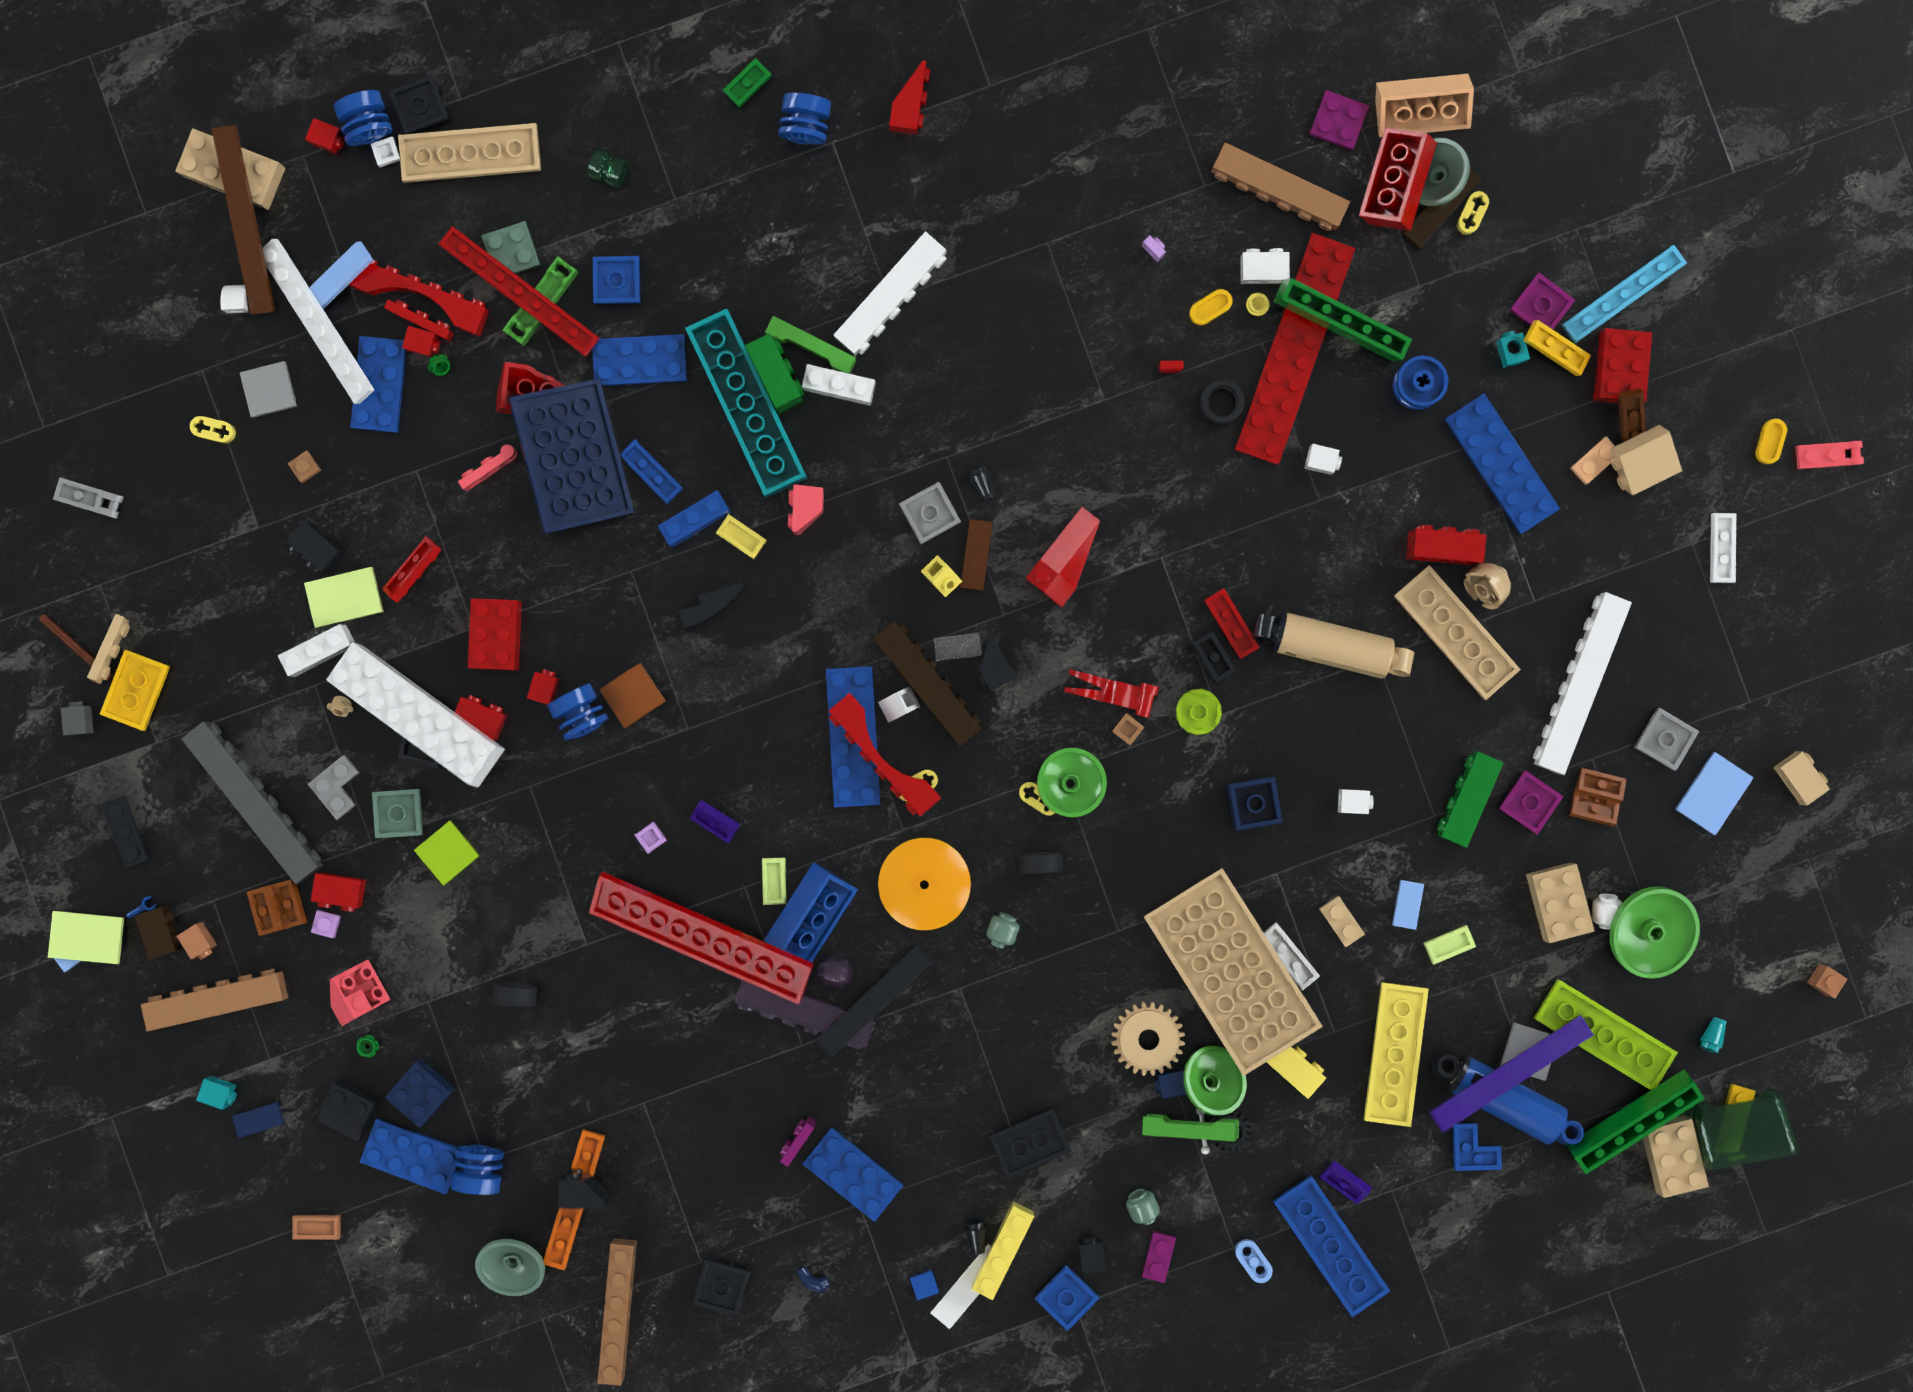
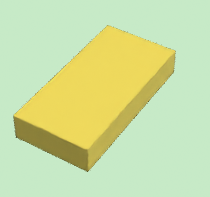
[716,514,767,559]

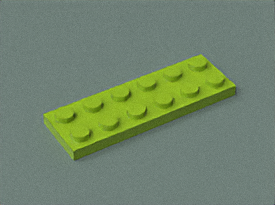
[1534,979,1678,1090]

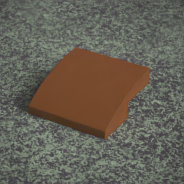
[600,663,666,728]
[1569,768,1626,827]
[247,879,308,936]

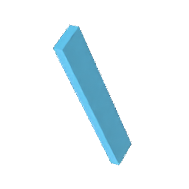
[1561,245,1687,344]

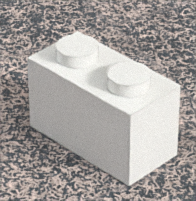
[1241,248,1290,284]

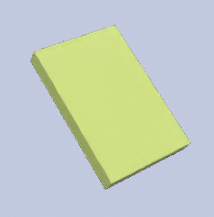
[304,567,384,628]
[48,911,124,964]

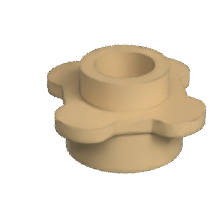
[327,696,353,717]

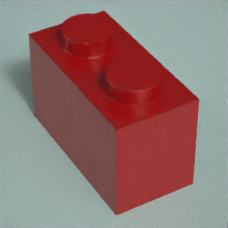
[455,695,507,740]
[311,872,366,912]

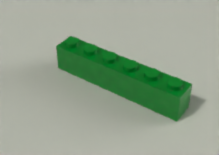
[1273,278,1412,362]
[1566,1070,1705,1174]

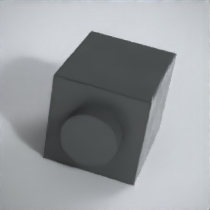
[61,701,94,736]

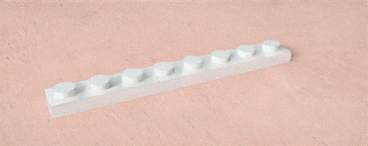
[262,239,374,404]

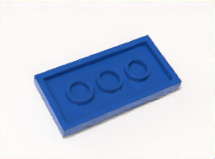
[593,334,687,386]
[350,336,406,433]
[360,1118,461,1194]
[802,1127,904,1222]

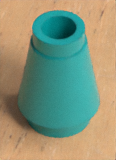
[1700,1017,1727,1054]

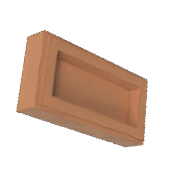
[292,1215,341,1240]

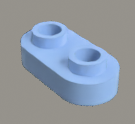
[1235,1239,1272,1283]

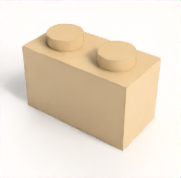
[1773,751,1830,805]

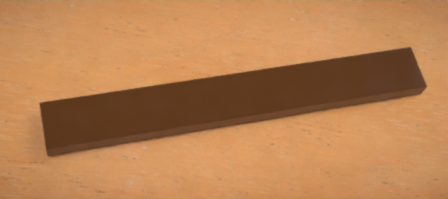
[211,125,276,315]

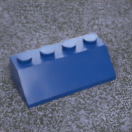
[764,862,858,962]

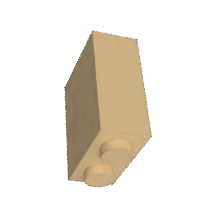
[1610,425,1682,495]

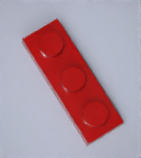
[384,299,454,342]
[382,536,442,603]
[1204,589,1260,660]

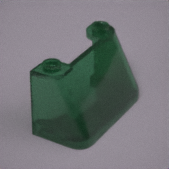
[1687,1089,1799,1169]

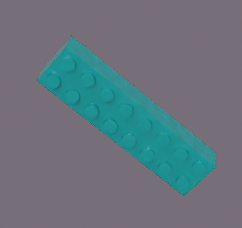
[685,308,808,498]

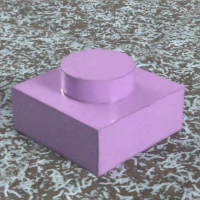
[1142,235,1166,262]
[311,910,341,938]

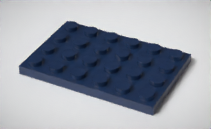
[509,379,634,534]

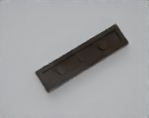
[1403,169,1481,249]

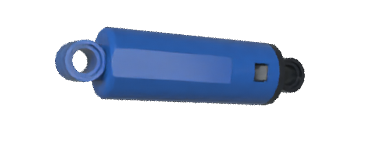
[1431,1054,1584,1145]

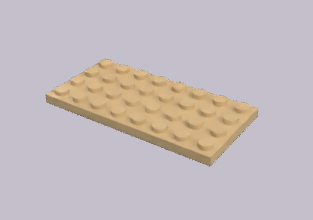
[1144,868,1323,1076]

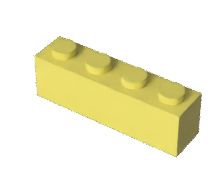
[1267,1046,1326,1099]
[972,1201,1034,1300]

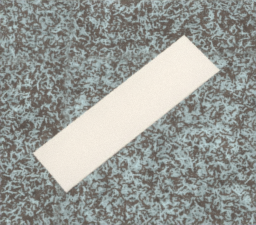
[931,1244,990,1329]

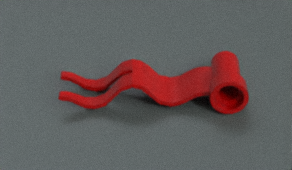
[1064,669,1159,718]

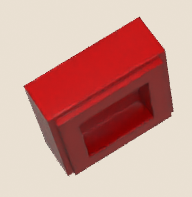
[1158,361,1184,373]

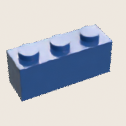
[658,490,731,548]

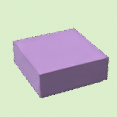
[635,822,667,854]

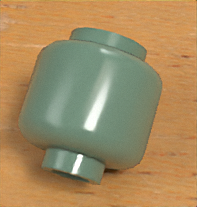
[986,912,1020,949]
[1126,1189,1160,1225]

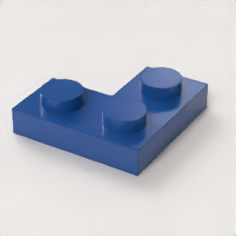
[1453,1122,1502,1171]

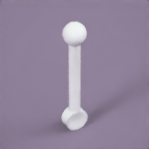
[1196,1108,1210,1155]

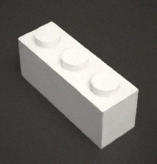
[802,364,876,406]
[278,624,355,677]

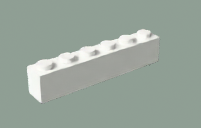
[834,231,947,356]

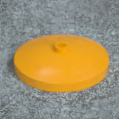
[878,838,971,930]

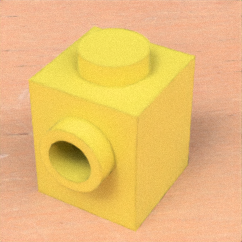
[921,555,962,597]

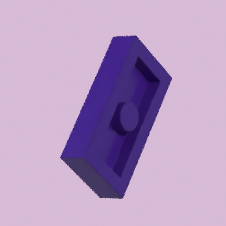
[690,800,740,844]
[1320,1161,1372,1204]

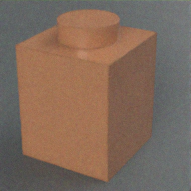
[177,922,217,960]
[1807,964,1847,998]

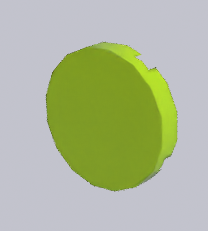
[1175,689,1222,735]

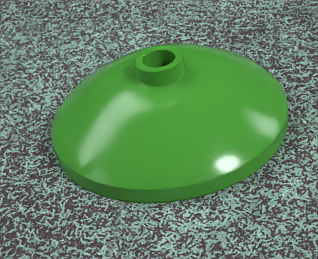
[1037,748,1107,817]
[1184,1046,1247,1116]

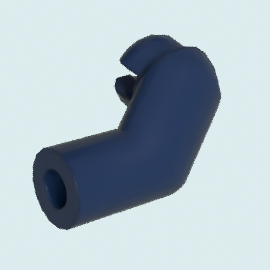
[796,1265,829,1293]

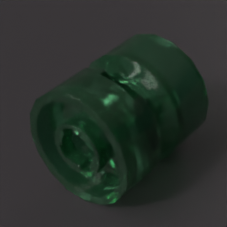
[587,148,628,189]

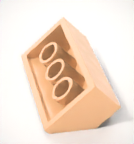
[1375,74,1474,137]

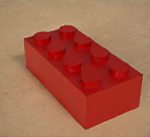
[1359,127,1437,231]

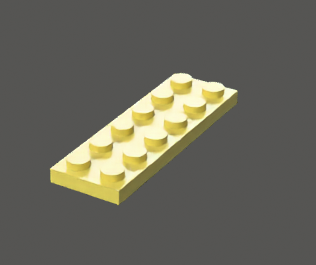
[1364,982,1429,1127]

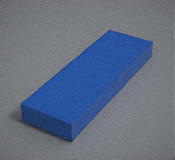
[619,439,684,505]

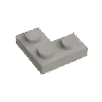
[308,755,360,820]

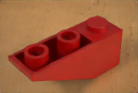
[889,60,930,134]

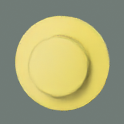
[1246,293,1269,316]

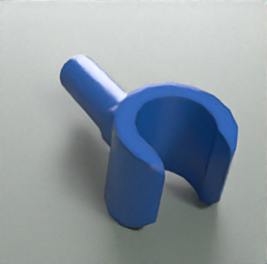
[126,897,157,919]

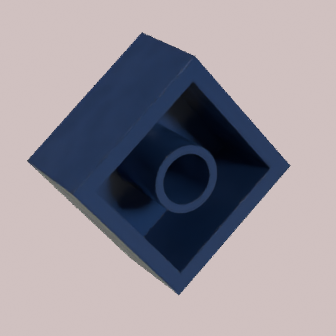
[1226,776,1283,831]
[385,1059,455,1128]

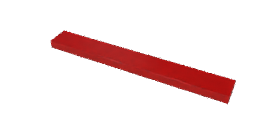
[438,226,600,357]

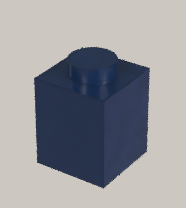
[1154,1068,1187,1099]

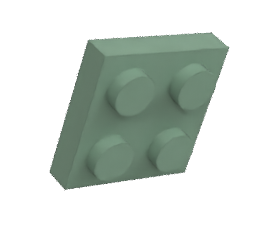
[481,221,541,274]
[372,789,423,838]

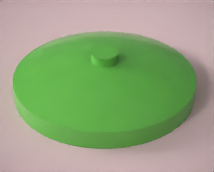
[1610,886,1700,978]

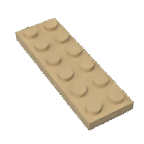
[398,123,541,183]
[1394,565,1521,700]

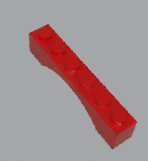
[349,261,490,337]
[828,693,941,816]

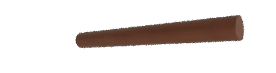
[38,614,114,682]

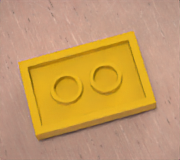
[100,650,170,731]

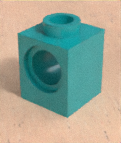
[1496,331,1530,368]
[196,1076,237,1110]

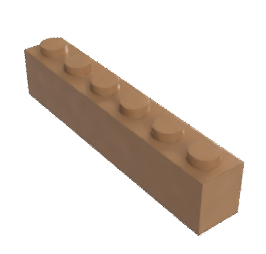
[1211,143,1350,231]
[141,969,288,1031]
[598,1238,637,1386]

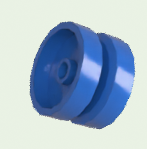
[1392,355,1449,410]

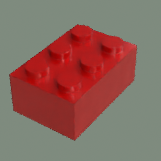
[1593,328,1652,403]
[1406,525,1486,565]
[468,598,522,671]

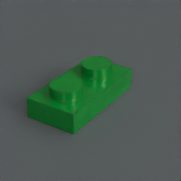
[723,58,772,108]

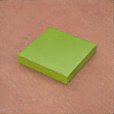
[414,820,480,886]

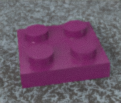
[1309,90,1369,151]
[1509,272,1575,330]
[1498,770,1564,835]
[780,1116,817,1167]

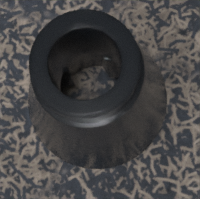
[967,465,995,501]
[964,1218,987,1255]

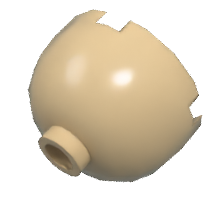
[1464,562,1511,609]

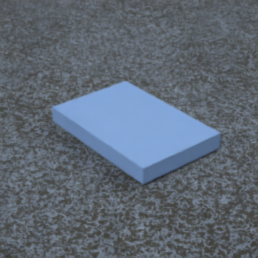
[1675,752,1753,835]

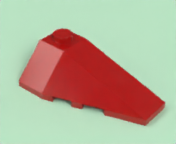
[496,362,566,414]
[1025,507,1100,608]

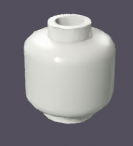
[1591,894,1622,930]

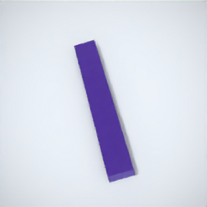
[1429,1015,1593,1132]

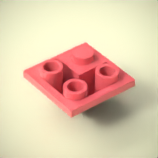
[788,485,824,535]
[330,960,390,1026]

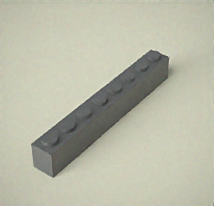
[181,721,323,884]

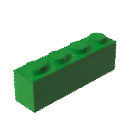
[1437,751,1504,848]

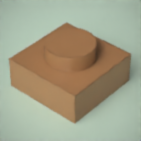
[288,450,321,483]
[1112,713,1144,745]

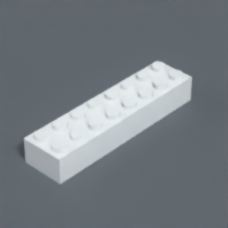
[326,642,505,787]

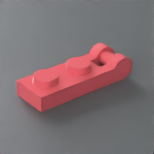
[1795,441,1864,469]
[458,445,518,491]

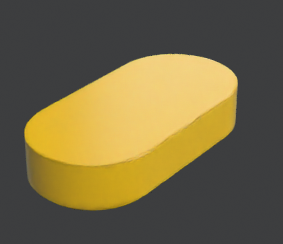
[1189,289,1232,326]
[1755,419,1787,464]

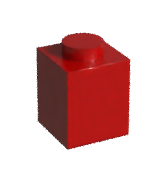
[305,118,345,154]
[402,326,441,358]
[527,669,560,705]

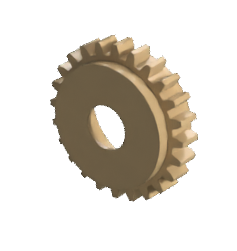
[1111,1001,1185,1076]

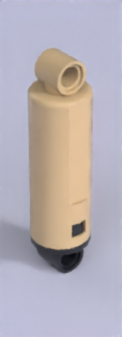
[1252,611,1414,678]

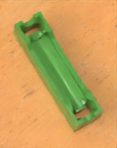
[503,256,578,346]
[765,316,857,374]
[1143,1114,1239,1141]

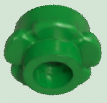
[428,354,450,376]
[356,1035,379,1058]

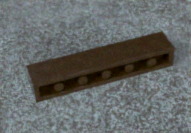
[873,621,982,746]

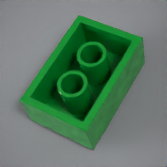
[745,333,804,414]

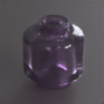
[818,956,854,989]

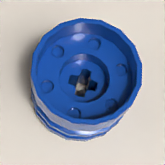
[333,90,393,146]
[778,93,831,145]
[547,684,609,741]
[451,1145,504,1195]

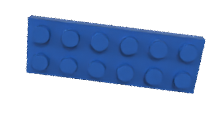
[1444,394,1560,534]
[826,666,881,807]
[1273,1175,1390,1317]

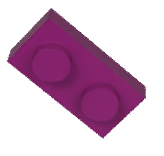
[1142,1231,1176,1283]

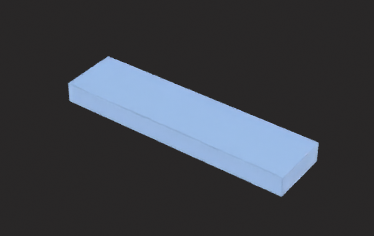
[309,242,374,309]

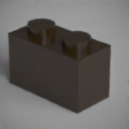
[134,906,182,960]

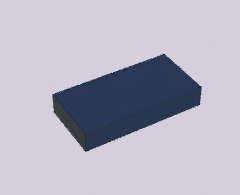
[232,1101,285,1138]

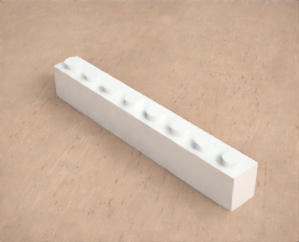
[1533,592,1632,775]

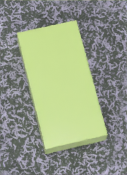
[762,858,787,905]
[1424,925,1476,965]

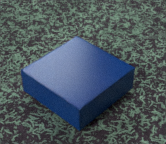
[910,1270,939,1300]

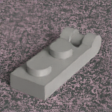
[53,477,124,519]

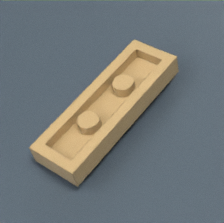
[87,614,130,684]

